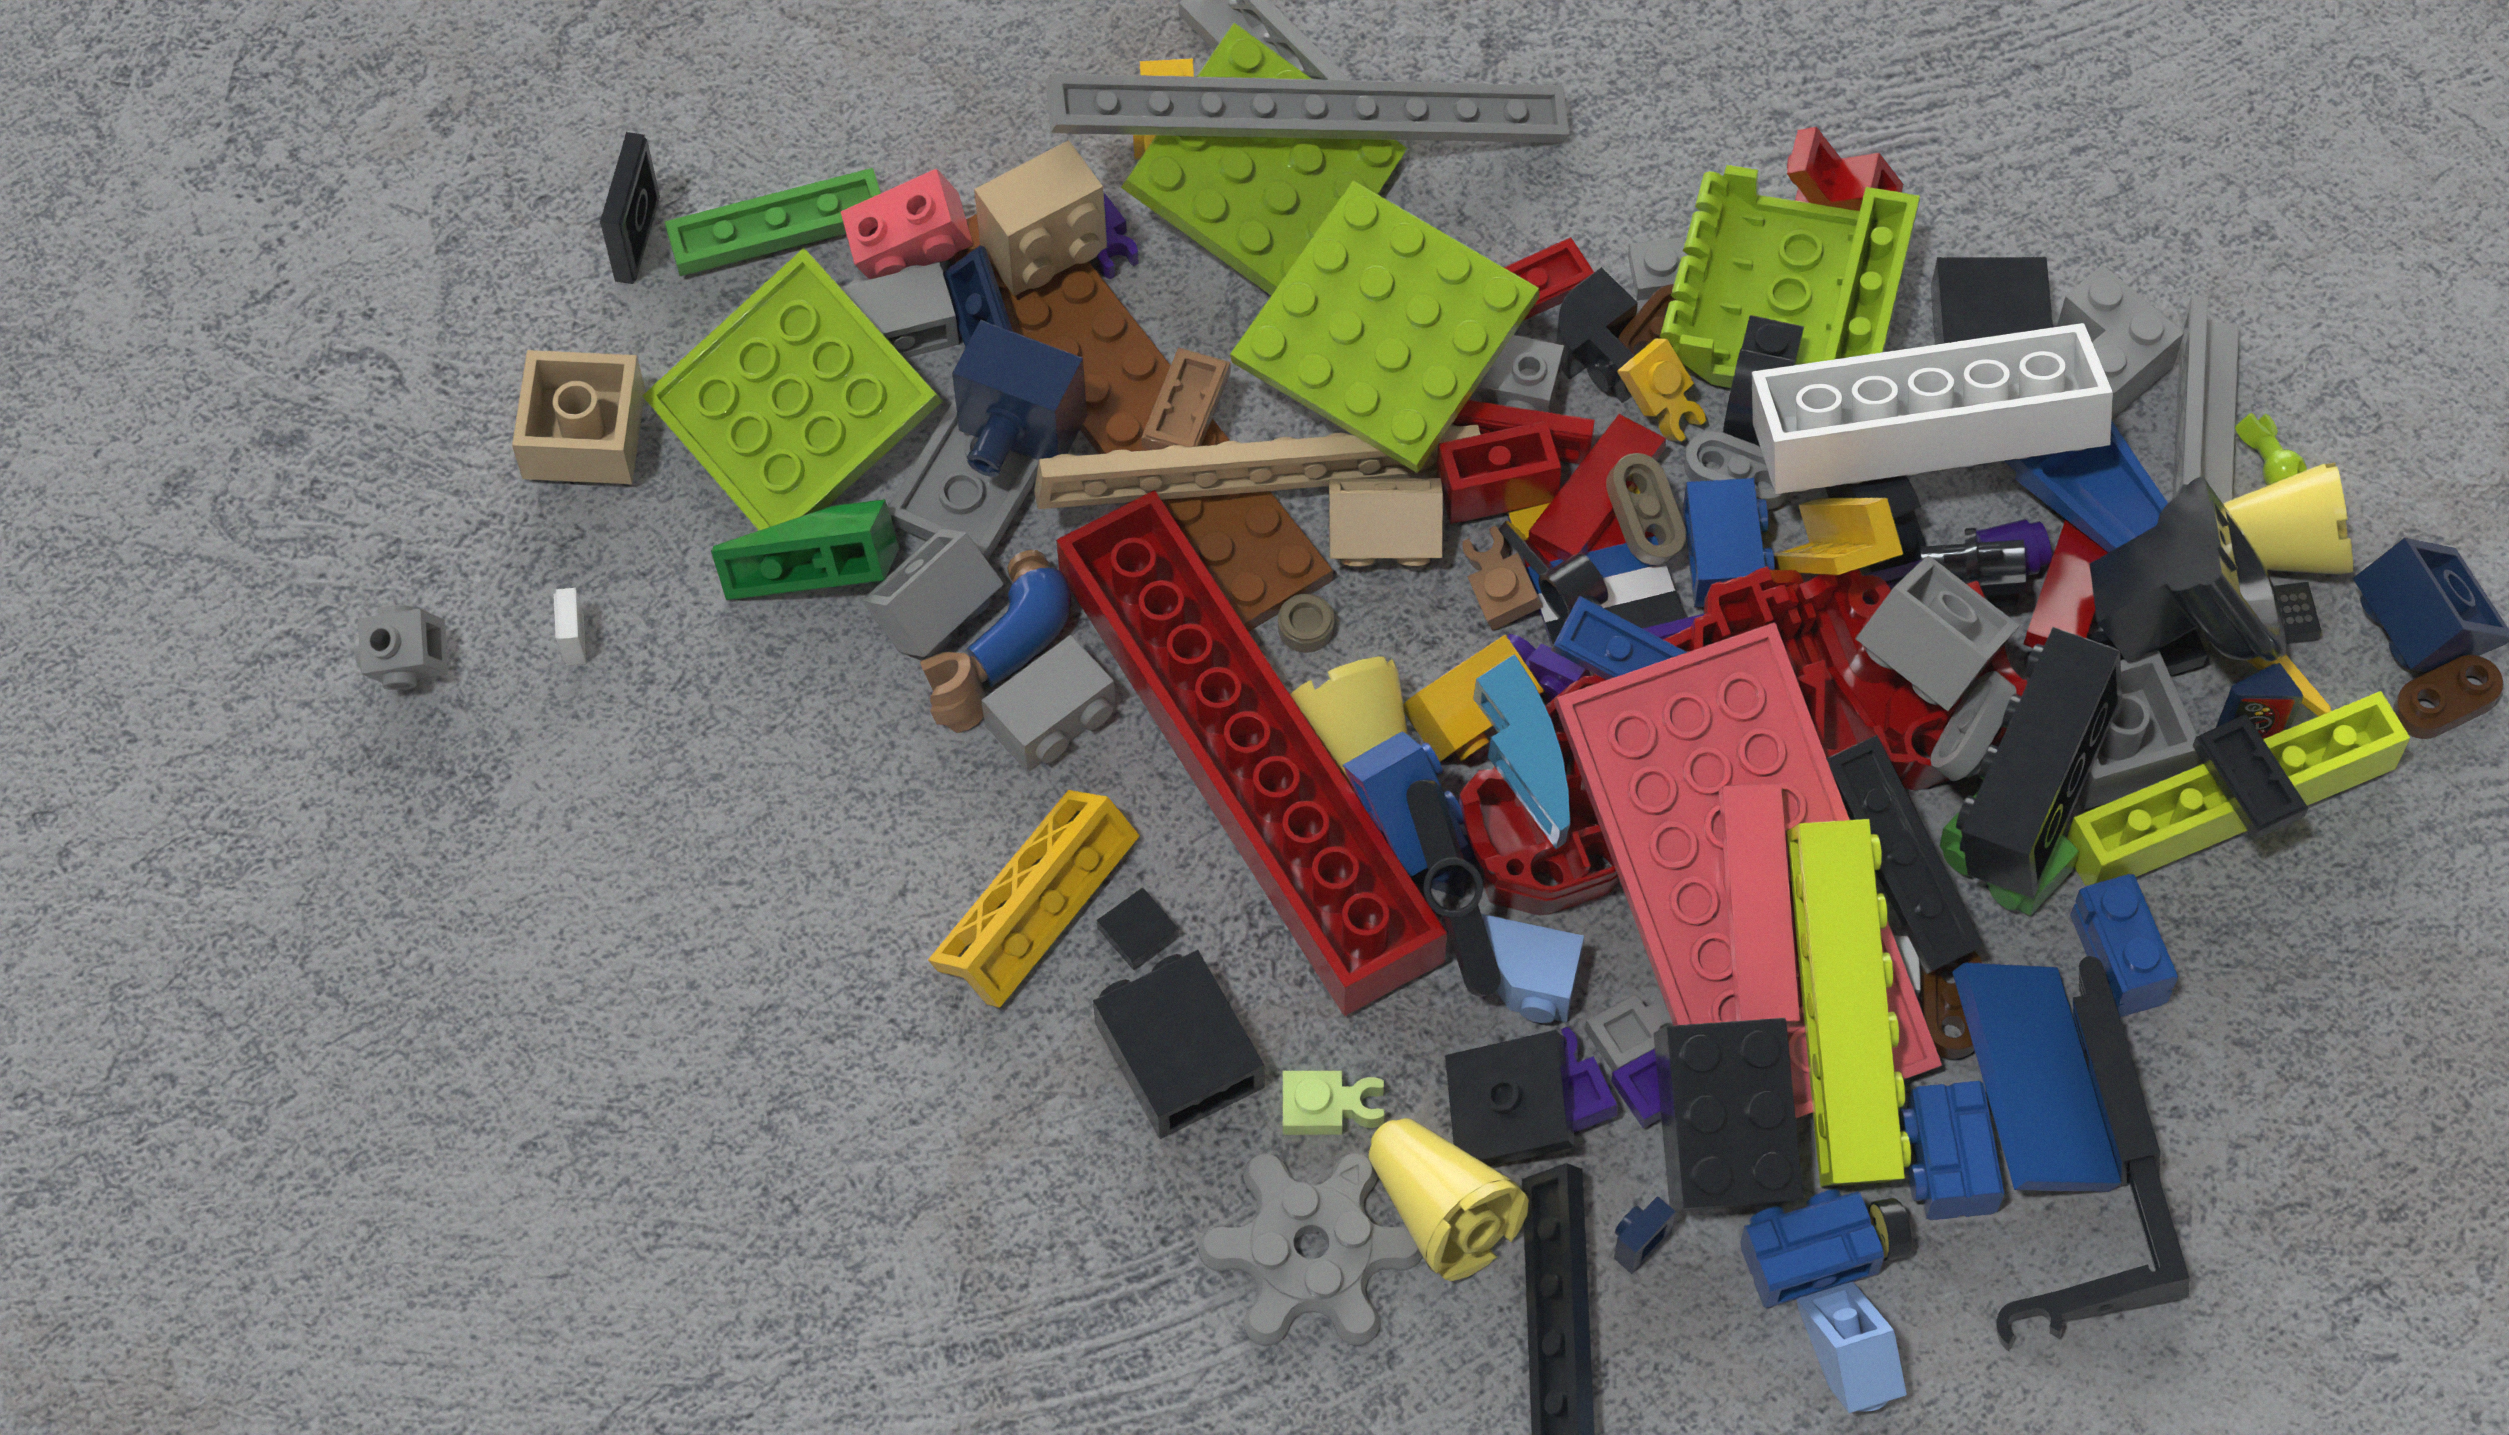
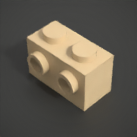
[1329,478,1443,566]

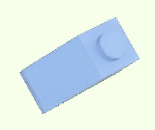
[1481,914,1584,1023]
[1796,1281,1907,1413]

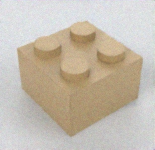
[974,140,1107,296]
[512,350,646,484]

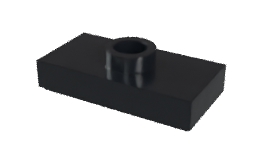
[2193,714,2308,840]

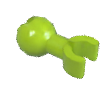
[2235,413,2307,485]

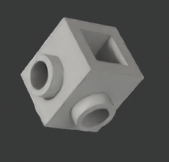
[354,605,448,690]

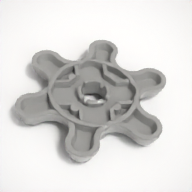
[1198,1153,1423,1346]

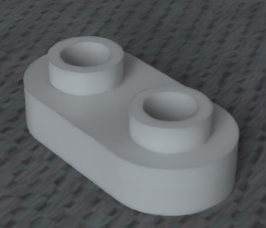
[1684,431,1790,510]
[1931,671,2016,781]

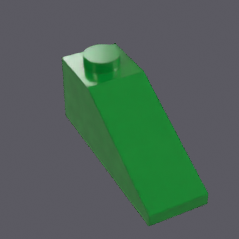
[711,499,900,600]

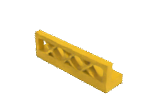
[1773,498,1903,575]
[928,790,1140,1008]

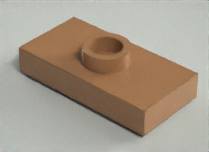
[1141,347,1231,450]

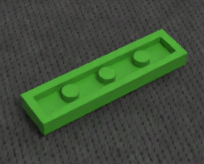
[664,168,881,276]

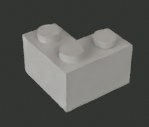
[2057,264,2184,420]

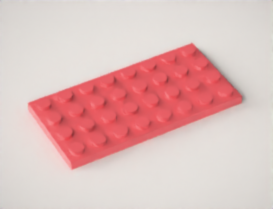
[1554,622,1942,1118]

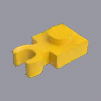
[1617,338,1706,442]

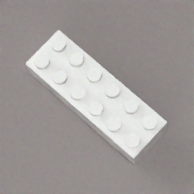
[1752,323,2113,494]

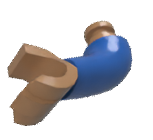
[920,550,1071,733]

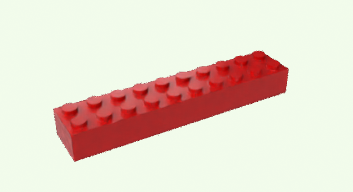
[1056,490,1447,1017]

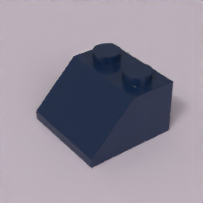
[2352,538,2509,672]

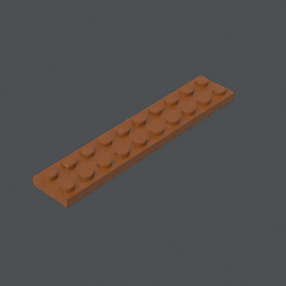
[948,213,1333,632]

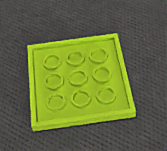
[1121,23,1408,295]
[1230,181,1540,473]
[642,248,943,530]

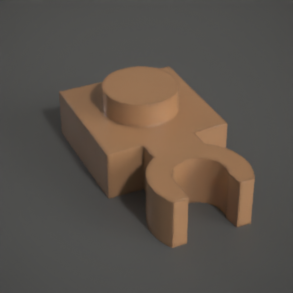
[1462,526,1543,631]

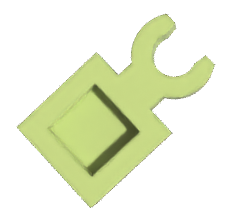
[1283,1071,1384,1135]

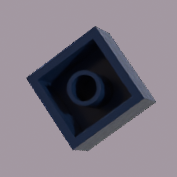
[952,320,1087,477]

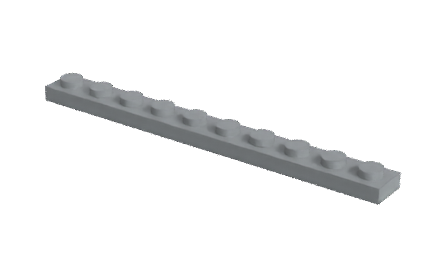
[1046,73,1570,143]

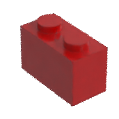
[1437,421,1561,524]

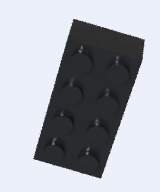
[1956,627,2123,899]

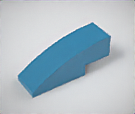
[1473,654,1570,849]

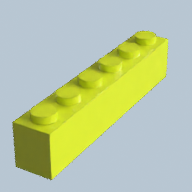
[2067,691,2410,886]
[1786,819,1911,1187]

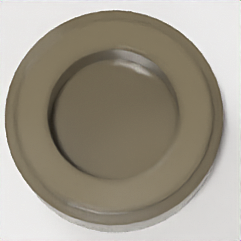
[1278,594,1334,653]

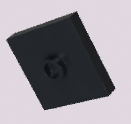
[600,132,660,284]
[1445,1030,1575,1166]

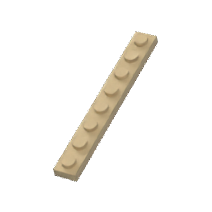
[1034,424,1480,509]

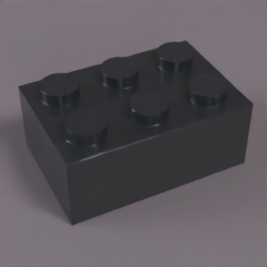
[1653,1018,1804,1212]

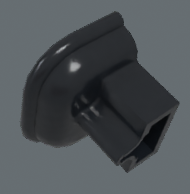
[2089,477,2286,663]

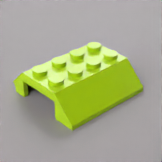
[1660,165,1920,388]

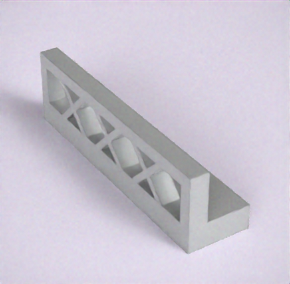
[1178,0,1350,80]
[2172,295,2239,503]

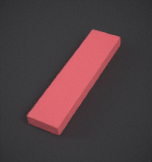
[1719,784,1800,1023]

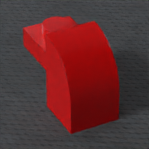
[1787,127,1904,211]

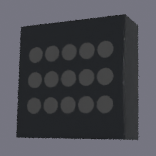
[2274,582,2322,644]

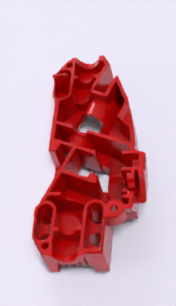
[1458,566,2027,916]

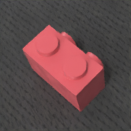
[841,168,973,279]

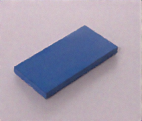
[1953,963,2121,1192]

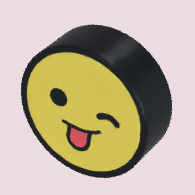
[1868,1198,1912,1261]

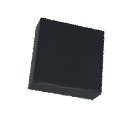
[1097,887,1179,970]

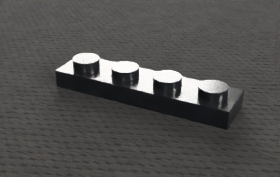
[1827,735,1984,974]

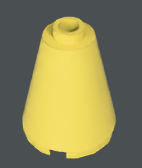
[2223,463,2353,575]
[1290,656,1408,796]
[1369,1118,1529,1281]

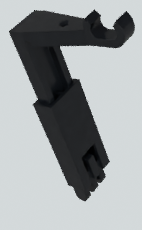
[1996,956,2190,1351]

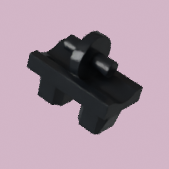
[1921,528,2027,607]

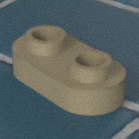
[1606,453,1686,565]

